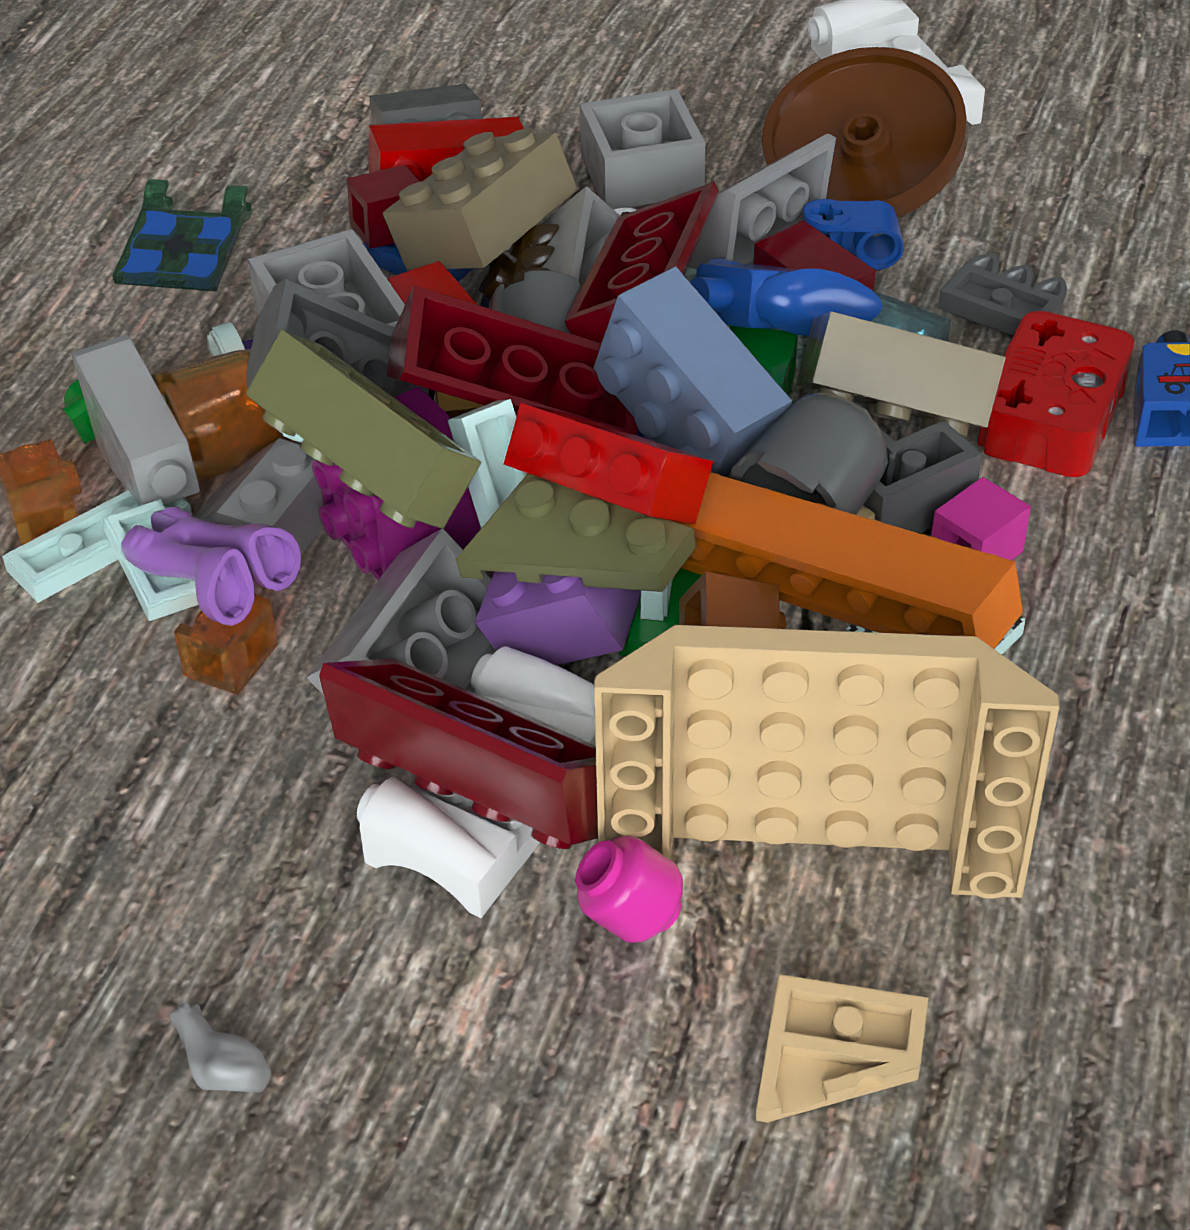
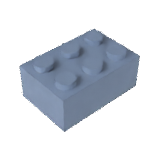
[593,266,792,478]

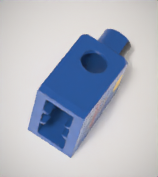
[1134,330,1190,447]

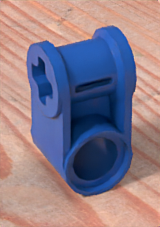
[802,199,904,270]

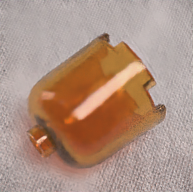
[152,349,291,484]

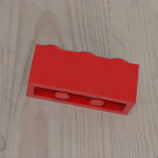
[369,117,524,182]
[503,403,714,524]

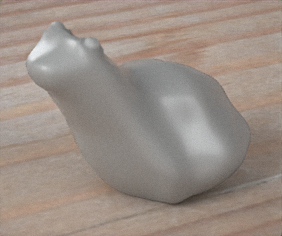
[169,1003,272,1093]

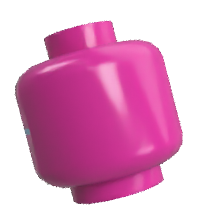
[575,835,683,943]

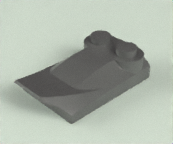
[246,278,435,407]

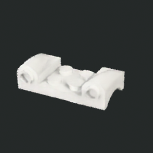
[808,0,985,125]
[357,646,596,918]

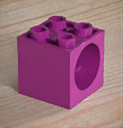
[312,386,481,580]

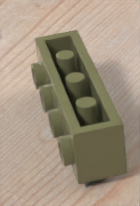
[246,329,482,529]

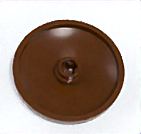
[762,47,968,220]

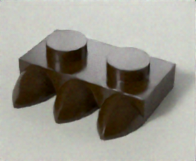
[479,224,560,308]

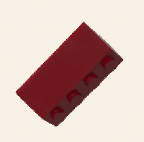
[564,182,719,343]
[387,285,637,436]
[319,659,598,849]

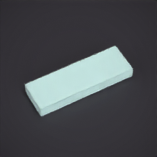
[2,490,192,603]

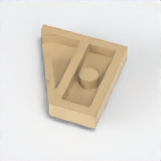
[756,974,929,1123]

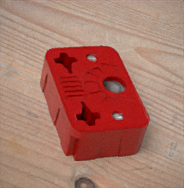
[977,311,1135,477]

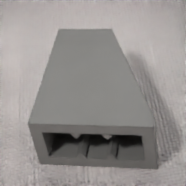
[71,334,200,506]

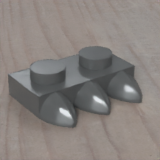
[938,253,1067,337]

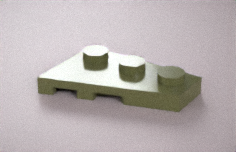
[456,473,696,592]

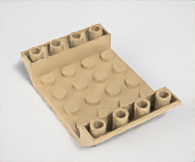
[594,625,1059,899]

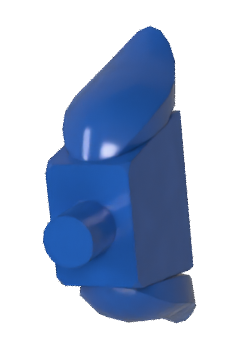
[690,257,883,336]

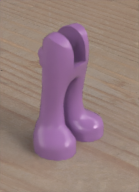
[121,507,301,626]

